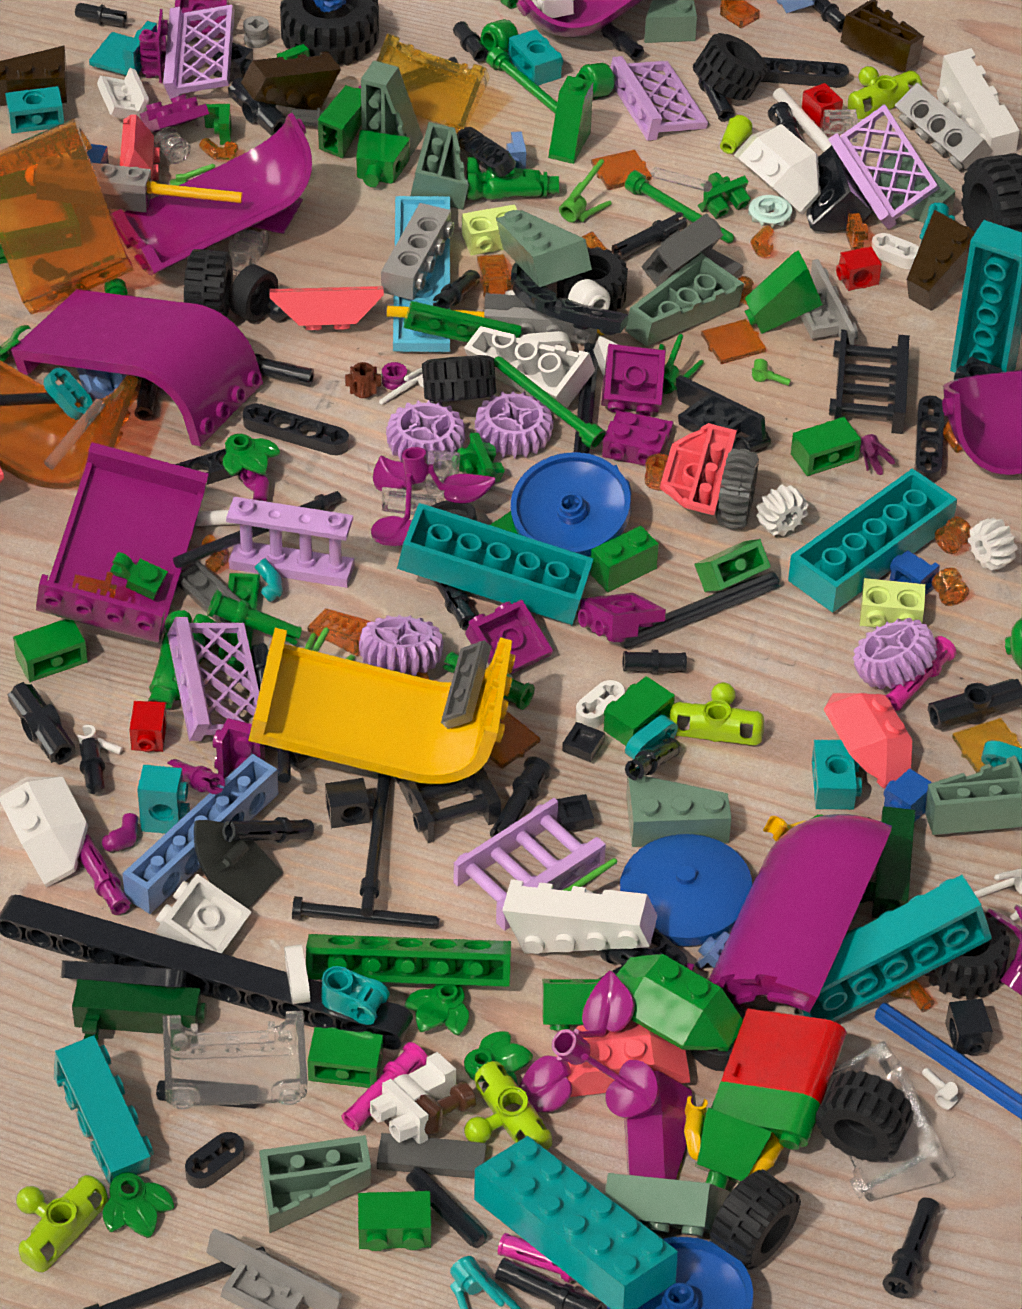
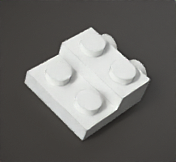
[156,874,252,953]

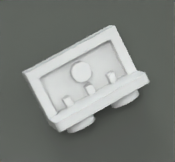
[97,68,149,119]

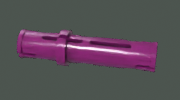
[167,759,225,794]
[79,833,131,915]

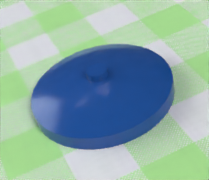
[511,452,632,557]
[620,834,752,946]
[607,1237,754,1309]

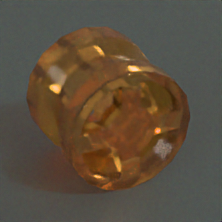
[644,453,668,491]
[935,516,972,554]
[932,567,969,606]

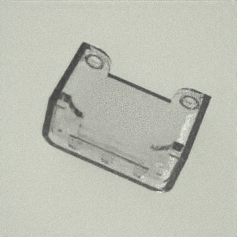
[163,1011,308,1109]
[825,1041,956,1202]

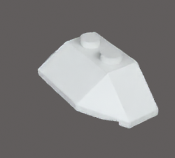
[734,124,821,215]
[0,777,89,888]

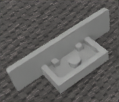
[800,259,858,345]
[207,1229,342,1309]

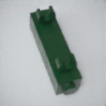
[860,806,915,918]
[72,979,207,1051]

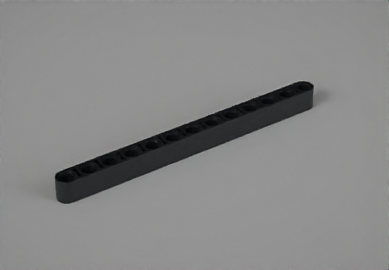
[0,894,413,1050]

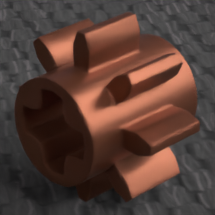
[345,362,381,398]

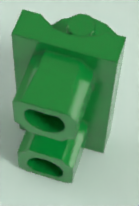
[698,172,751,219]
[452,432,505,483]

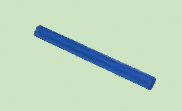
[874,1003,1022,1120]

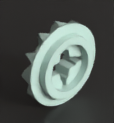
[748,195,792,228]

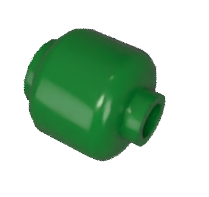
[481,19,519,53]
[576,63,616,98]

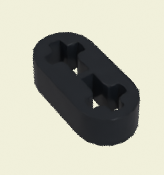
[185,1132,245,1189]

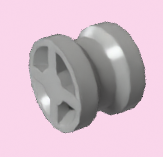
[243,16,270,48]

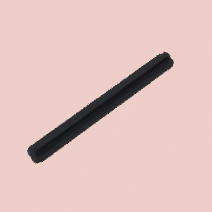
[574,342,598,454]
[619,571,780,649]

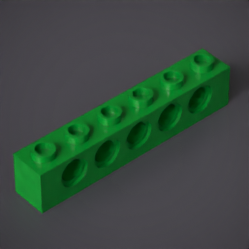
[306,934,511,987]

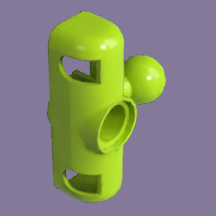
[847,66,922,119]
[670,682,764,745]
[464,1061,553,1150]
[16,1175,108,1272]

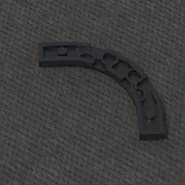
[510,262,628,335]

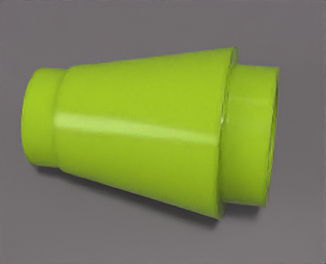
[720,115,753,154]

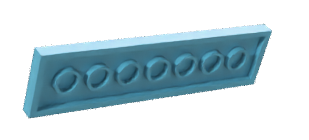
[393,196,450,352]

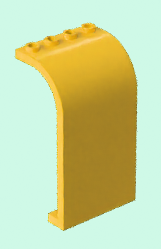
[248,628,515,784]

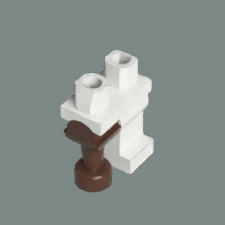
[370,1052,476,1145]

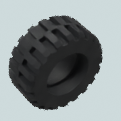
[280,0,379,65]
[961,153,1022,232]

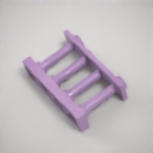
[226,497,354,588]
[453,798,606,931]

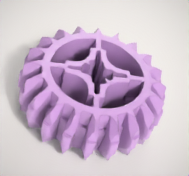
[475,390,554,459]
[386,400,465,466]
[359,614,443,676]
[853,618,938,690]

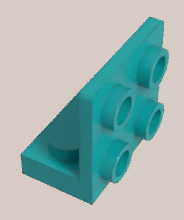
[89,21,157,76]

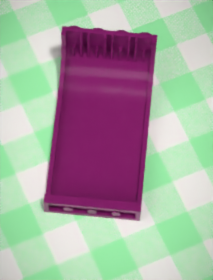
[11,289,263,446]
[36,442,209,643]

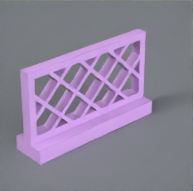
[163,4,235,100]
[610,56,708,141]
[828,104,940,230]
[167,617,259,741]

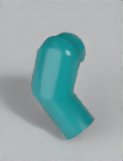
[254,558,283,602]

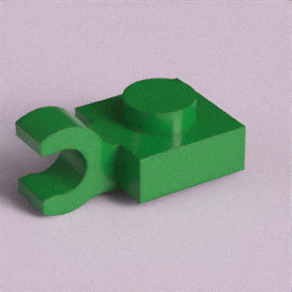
[110,552,168,600]

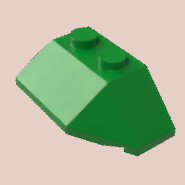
[616,954,743,1051]

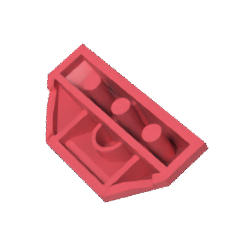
[120,115,161,181]
[270,286,384,330]
[660,423,737,515]
[824,693,912,788]
[556,1020,690,1097]

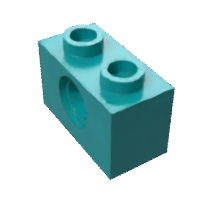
[509,29,564,86]
[5,86,65,134]
[811,740,862,810]
[137,765,190,834]

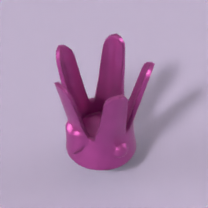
[860,434,895,475]

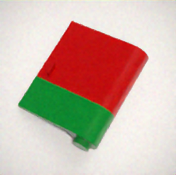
[711,1009,847,1150]

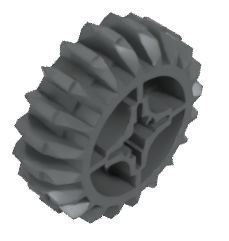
[716,448,759,529]

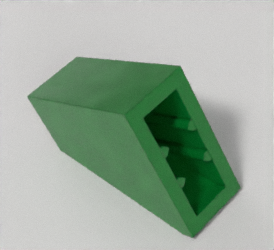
[548,76,593,164]
[318,85,362,159]
[744,250,823,334]

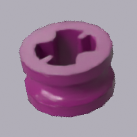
[382,362,407,390]

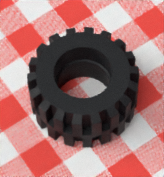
[695,33,767,100]
[557,247,628,312]
[184,249,233,317]
[422,355,497,401]
[924,912,1010,999]
[816,1070,914,1163]
[710,1169,801,1270]

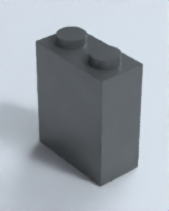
[641,213,724,287]

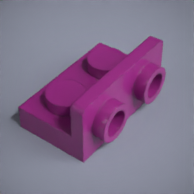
[213,718,266,779]

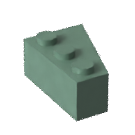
[644,0,697,43]
[361,61,423,156]
[410,122,469,210]
[872,148,956,223]
[925,756,1022,835]
[626,776,732,847]
[259,1135,371,1234]
[605,1173,731,1236]

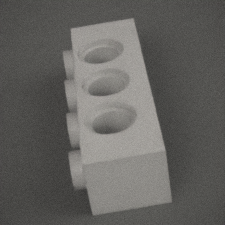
[895,83,993,171]
[381,203,454,300]

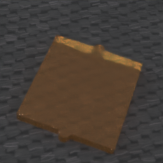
[591,149,652,190]
[701,319,766,364]
[489,711,541,769]

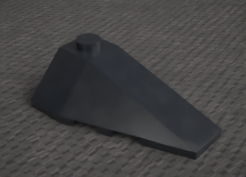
[806,145,873,231]

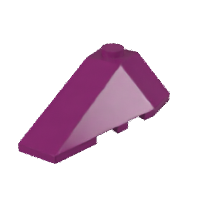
[624,1071,693,1180]

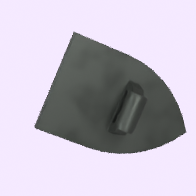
[193,820,283,909]

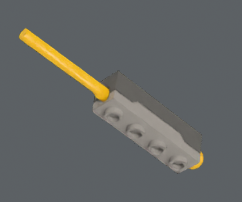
[26,157,243,212]
[386,293,604,344]

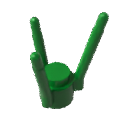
[659,334,704,394]

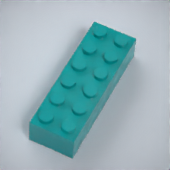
[950,220,1022,373]
[788,468,957,613]
[397,503,594,625]
[797,875,992,1022]
[474,1136,678,1309]

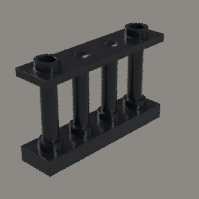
[829,329,910,434]
[395,767,501,843]

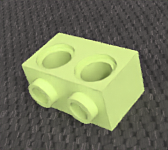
[462,204,517,255]
[859,578,925,627]

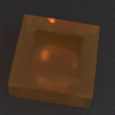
[846,213,868,250]

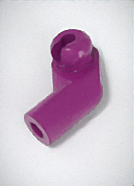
[240,468,270,502]
[102,813,138,852]

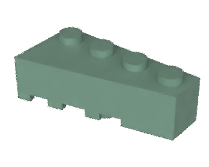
[496,210,592,287]
[625,253,744,347]

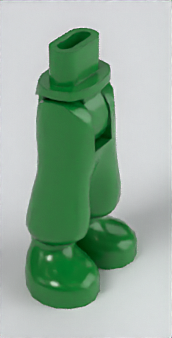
[466,157,559,200]
[148,610,217,709]

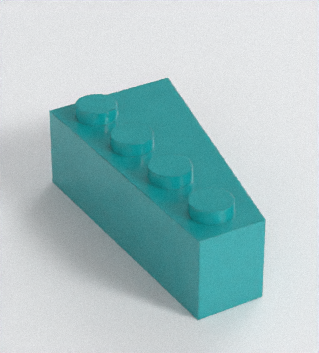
[54,1035,154,1185]

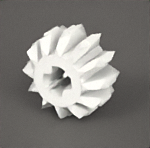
[756,484,808,536]
[968,517,1018,571]

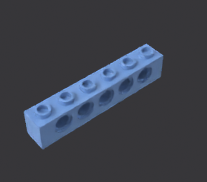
[122,754,279,914]

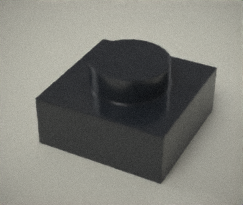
[562,722,605,762]
[556,794,594,831]

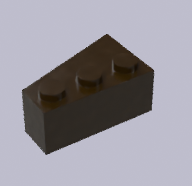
[840,0,925,72]
[0,45,67,106]
[241,52,341,110]
[906,210,976,311]

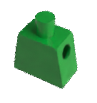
[356,130,410,187]

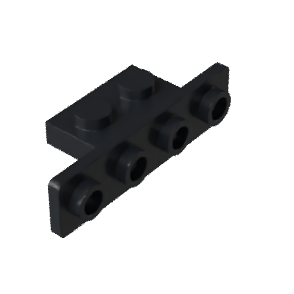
[676,375,766,442]

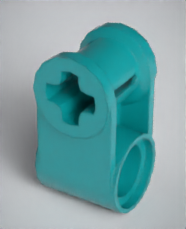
[321,966,390,1025]

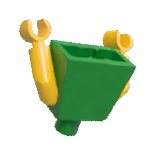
[684,1096,784,1190]

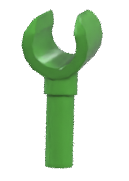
[752,359,791,386]

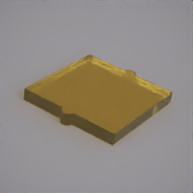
[952,718,1022,773]

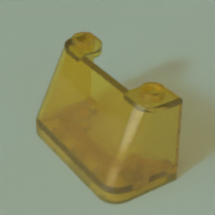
[377,33,490,134]

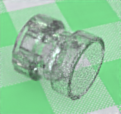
[155,127,191,164]

